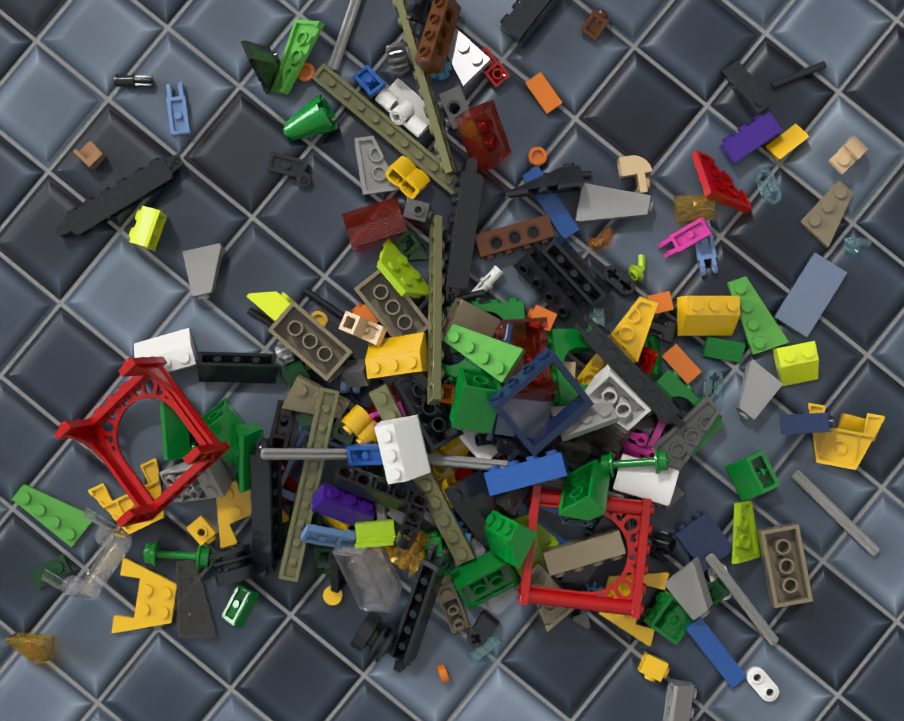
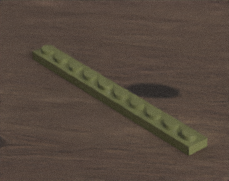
[392,0,457,176]
[311,63,457,195]
[427,215,445,405]
[369,384,476,566]
[278,387,340,582]

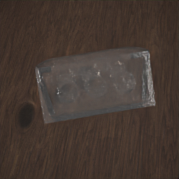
[332,544,402,613]

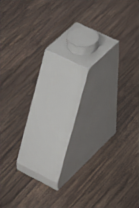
[182,243,224,300]
[736,360,783,420]
[664,557,713,621]

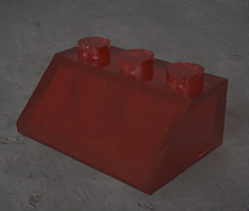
[455,100,511,171]
[342,197,408,250]

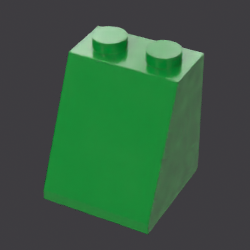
[450,367,502,434]
[202,398,246,467]

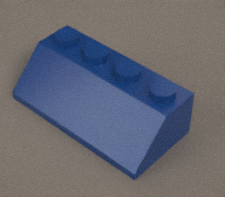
[484,449,570,496]

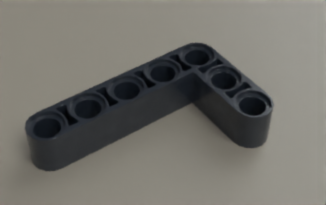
[333,464,428,550]

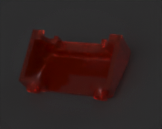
[495,317,558,402]

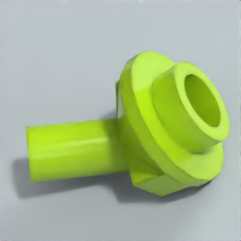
[628,255,646,282]

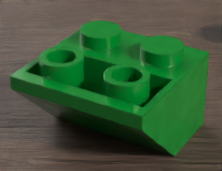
[725,450,780,501]

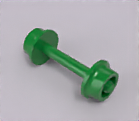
[600,448,671,478]
[142,541,212,570]

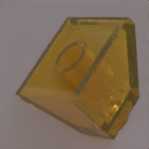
[5,632,55,664]

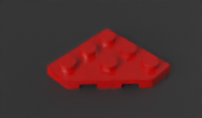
[692,150,752,214]

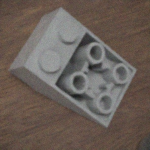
[159,458,232,503]

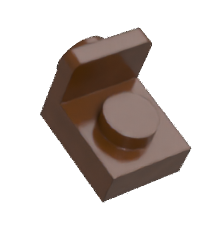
[580,8,611,41]

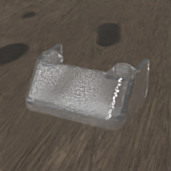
[41,508,132,600]

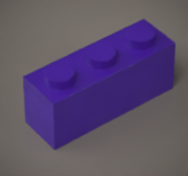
[719,111,782,165]
[311,483,375,527]

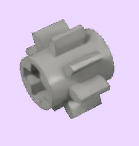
[275,341,296,364]

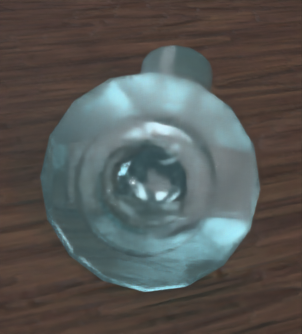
[844,237,871,254]

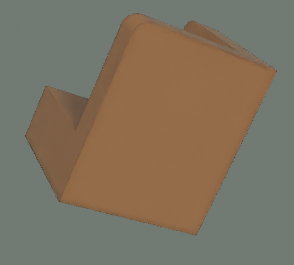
[73,141,107,170]

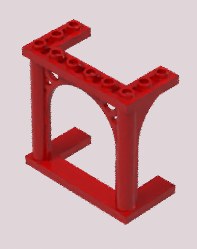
[54,356,231,528]
[516,485,654,619]

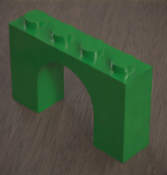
[447,298,527,354]
[544,329,593,406]
[646,369,724,457]

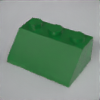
[160,400,196,461]
[235,423,264,493]
[558,459,610,521]
[484,510,537,569]
[449,551,520,610]

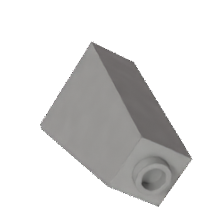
[575,183,653,223]

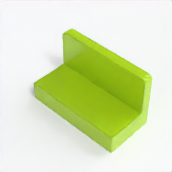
[355,519,396,548]

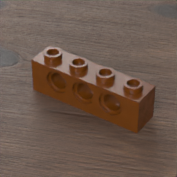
[414,0,461,74]
[475,214,555,261]

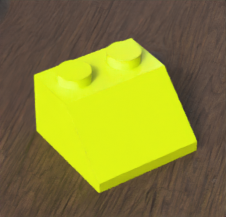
[129,206,167,251]
[246,291,294,321]
[772,341,819,387]

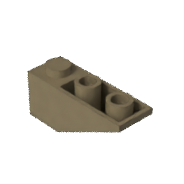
[437,573,470,634]

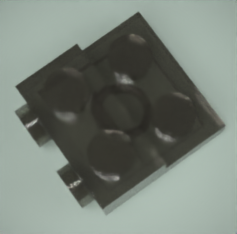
[581,423,632,457]

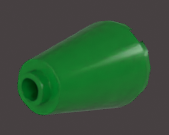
[283,94,338,140]

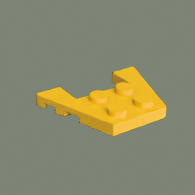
[808,403,885,470]
[88,458,165,534]
[216,481,291,548]
[111,557,178,633]
[599,572,669,646]

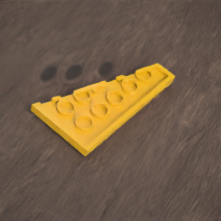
[576,296,658,385]

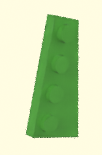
[271,19,325,95]
[727,276,789,355]
[443,324,526,383]
[12,484,97,547]

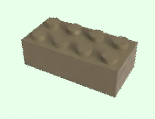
[354,269,428,337]
[268,301,354,382]
[756,523,813,608]
[542,528,626,578]

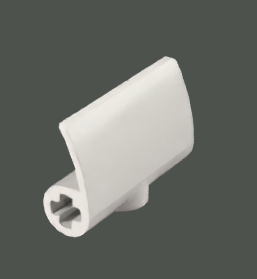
[375,78,431,138]
[612,453,679,506]

